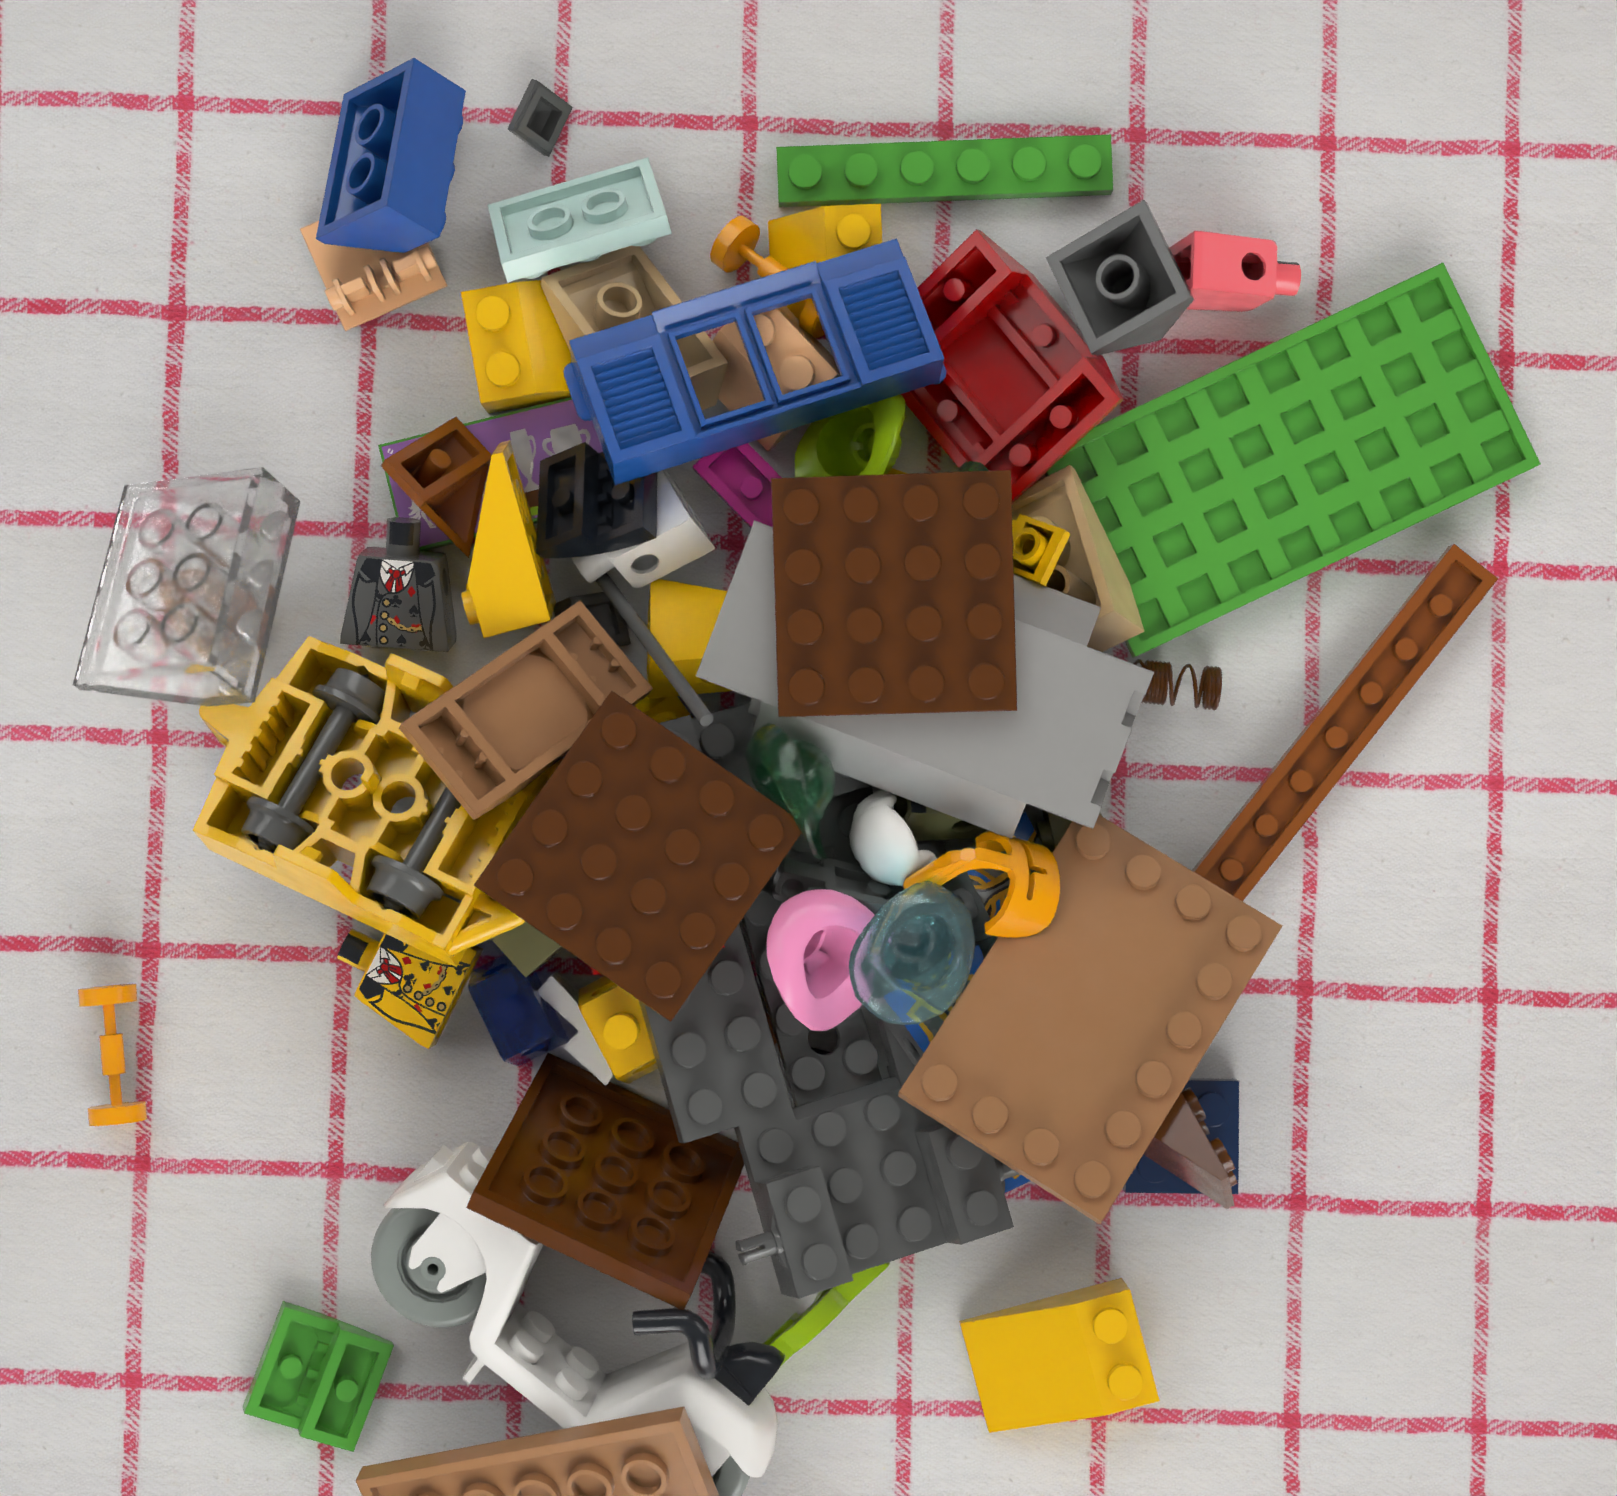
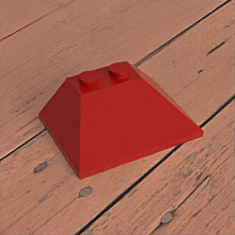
[901,229,1124,503]

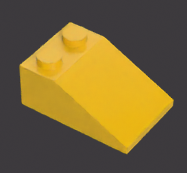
[461,280,571,414]
[461,440,556,638]
[959,1278,1160,1433]

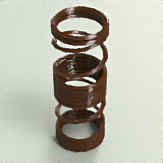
[1114,656,1222,711]

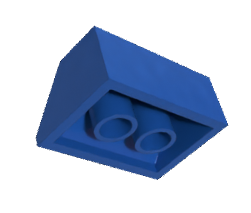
[316,58,466,253]

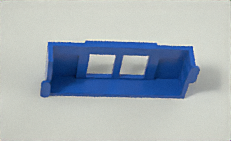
[564,238,946,485]

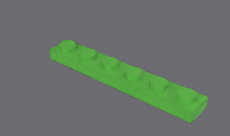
[776,134,1113,207]

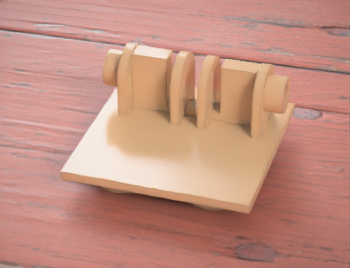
[300,221,447,331]

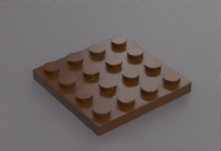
[771,470,1017,717]
[474,691,807,1022]
[466,1053,744,1310]

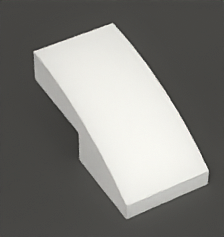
[536,972,614,1085]

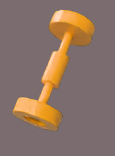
[710,215,825,338]
[78,984,147,1126]

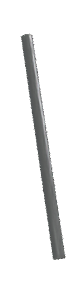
[595,573,714,726]

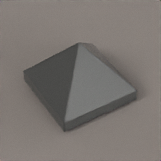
[507,79,573,157]

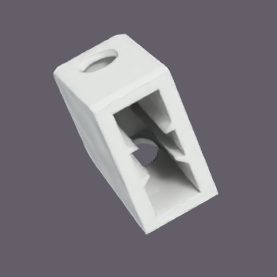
[572,469,715,588]

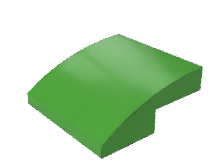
[242,1301,394,1452]

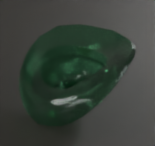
[745,723,836,859]

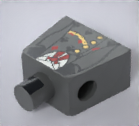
[340,517,457,652]

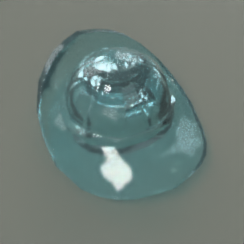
[849,881,975,1025]

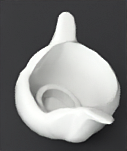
[849,789,957,886]

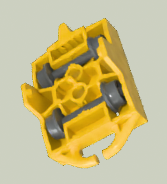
[193,636,563,967]

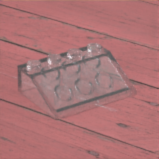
[73,467,301,706]

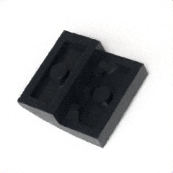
[536,442,658,559]

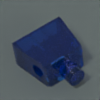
[468,955,570,1066]

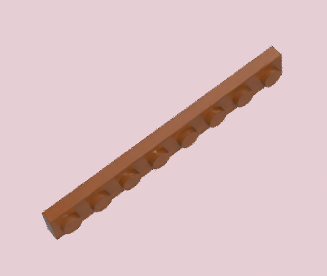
[1192,544,1498,901]

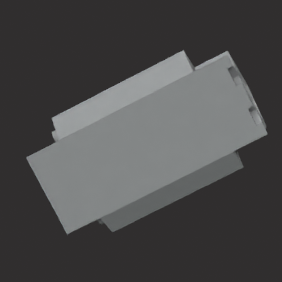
[696,520,1154,839]

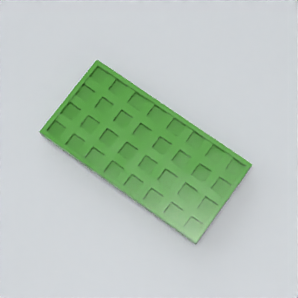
[1045,263,1541,658]

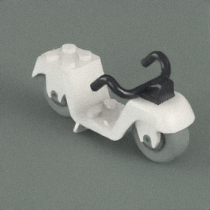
[371,1142,785,1496]

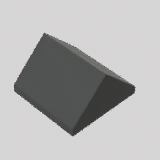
[1046,200,1194,355]

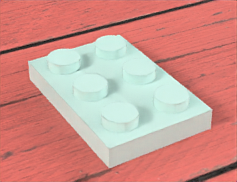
[488,157,672,282]

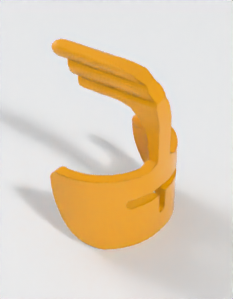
[903,831,1060,938]

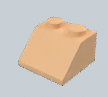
[712,306,840,451]

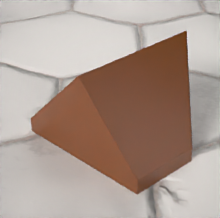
[381,417,492,558]

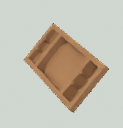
[399,601,653,820]

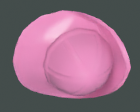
[766,889,890,1031]

